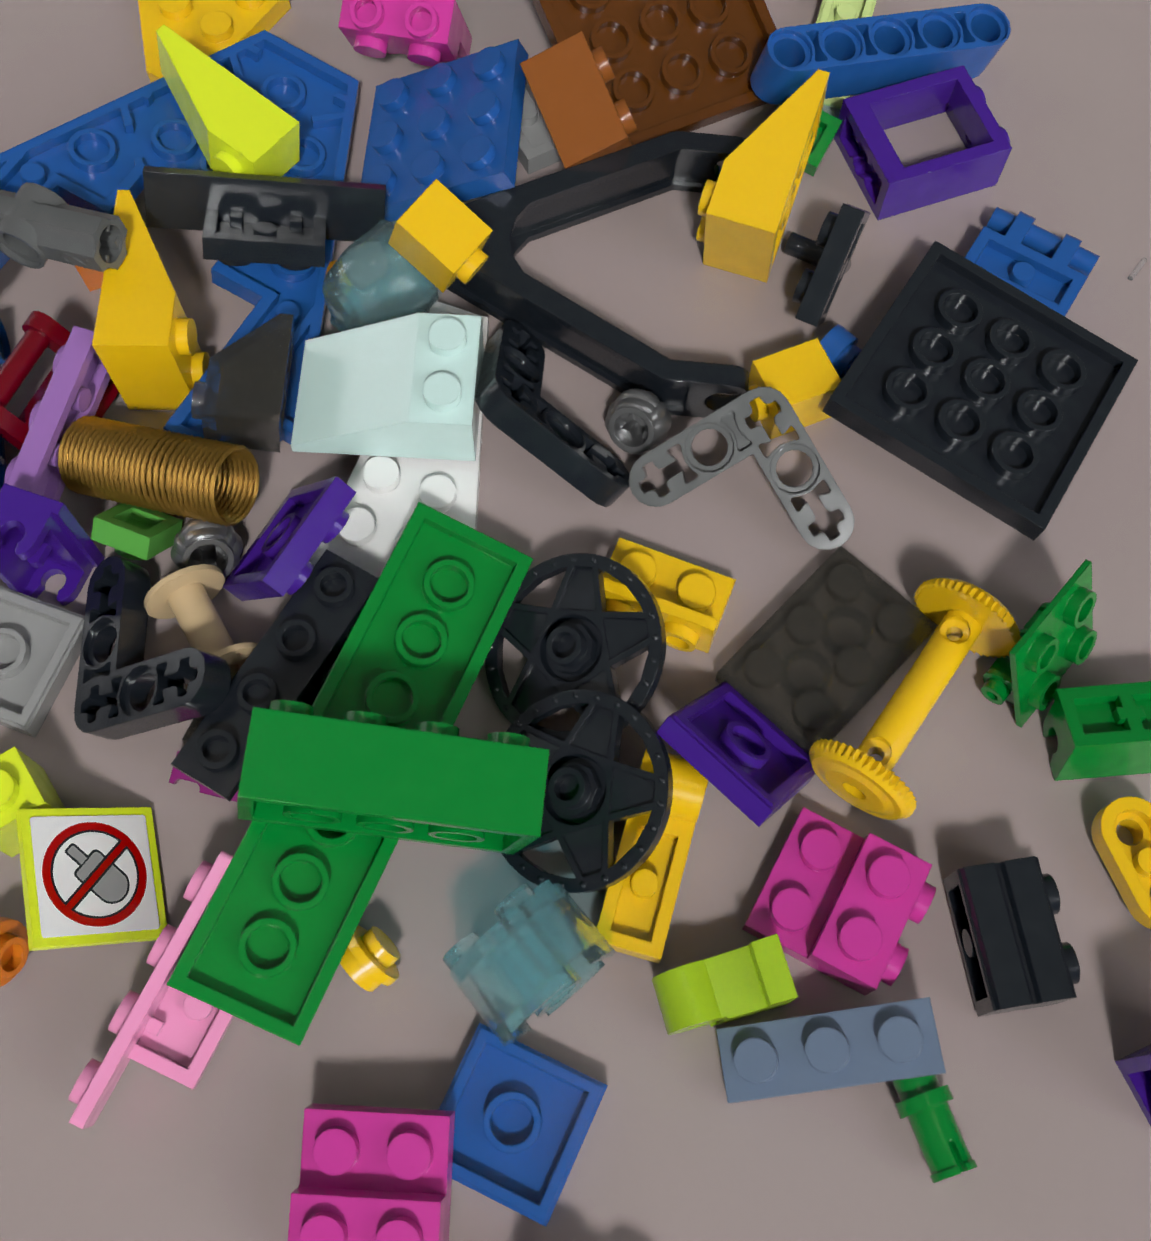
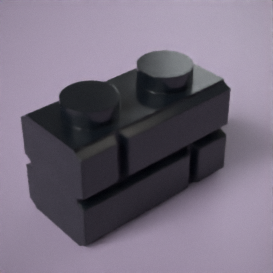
[943,856,1080,1017]

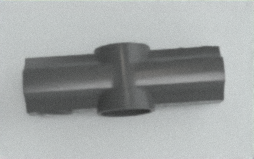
[0,182,128,272]

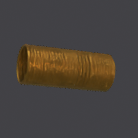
[58,416,260,527]

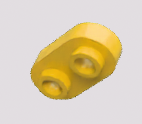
[1091,796,1151,929]

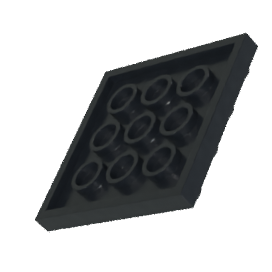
[822,240,1138,541]

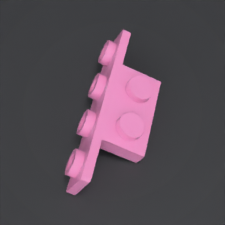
[68,850,234,1129]

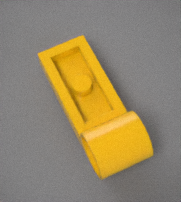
[592,749,708,964]

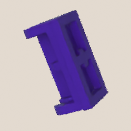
[0,483,105,606]

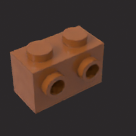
[520,31,638,169]

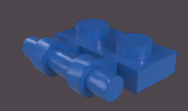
[965,207,1100,316]

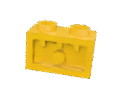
[603,537,736,653]

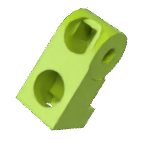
[652,934,798,1035]

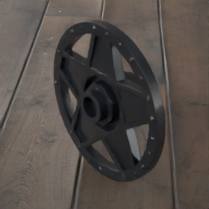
[485,553,666,741]
[501,689,673,894]

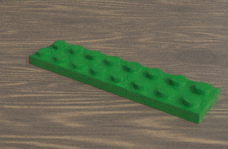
[166,502,534,1046]

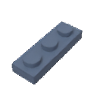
[716,997,946,1104]

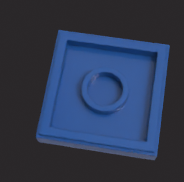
[438,1023,608,1227]

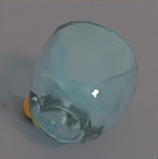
[322,219,439,332]

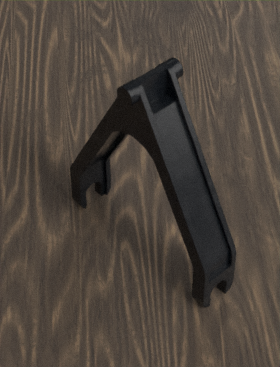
[421,131,749,418]

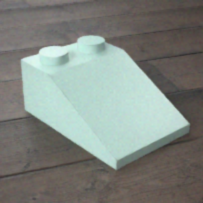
[291,313,484,461]

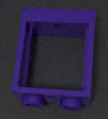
[834,65,1012,221]

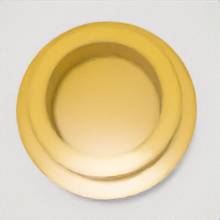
[340,925,400,992]

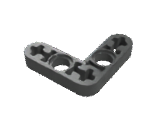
[629,387,855,550]

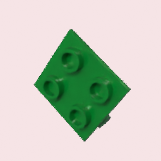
[981,559,1097,728]

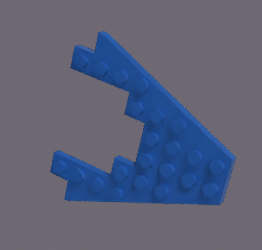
[0,30,359,445]

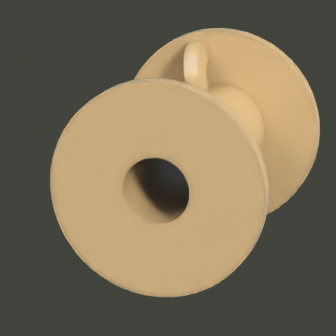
[144,564,258,689]

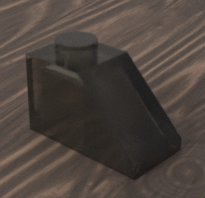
[191,313,294,453]

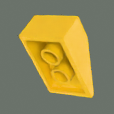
[696,69,830,283]
[92,190,211,410]

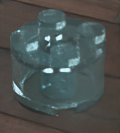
[443,880,615,1046]

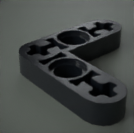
[475,320,630,507]
[74,556,231,740]

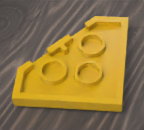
[138,0,291,83]

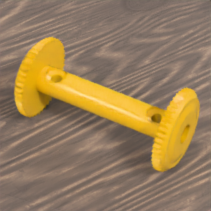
[809,578,1021,820]

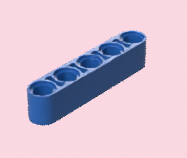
[750,3,1011,105]

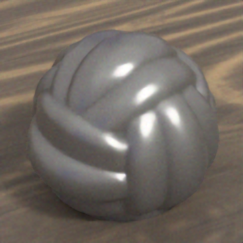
[605,388,672,455]
[171,519,243,578]

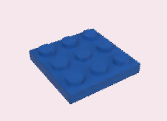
[361,39,529,224]

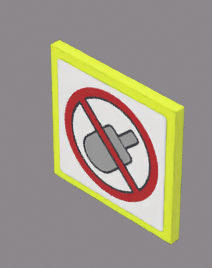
[15,807,167,951]

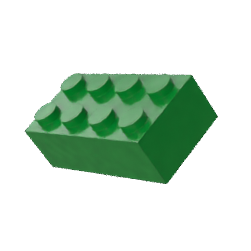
[237,700,550,854]

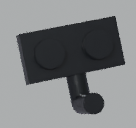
[784,203,871,327]

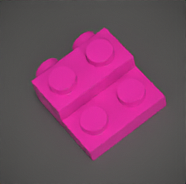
[338,0,472,67]
[742,807,936,996]
[288,1103,455,1241]

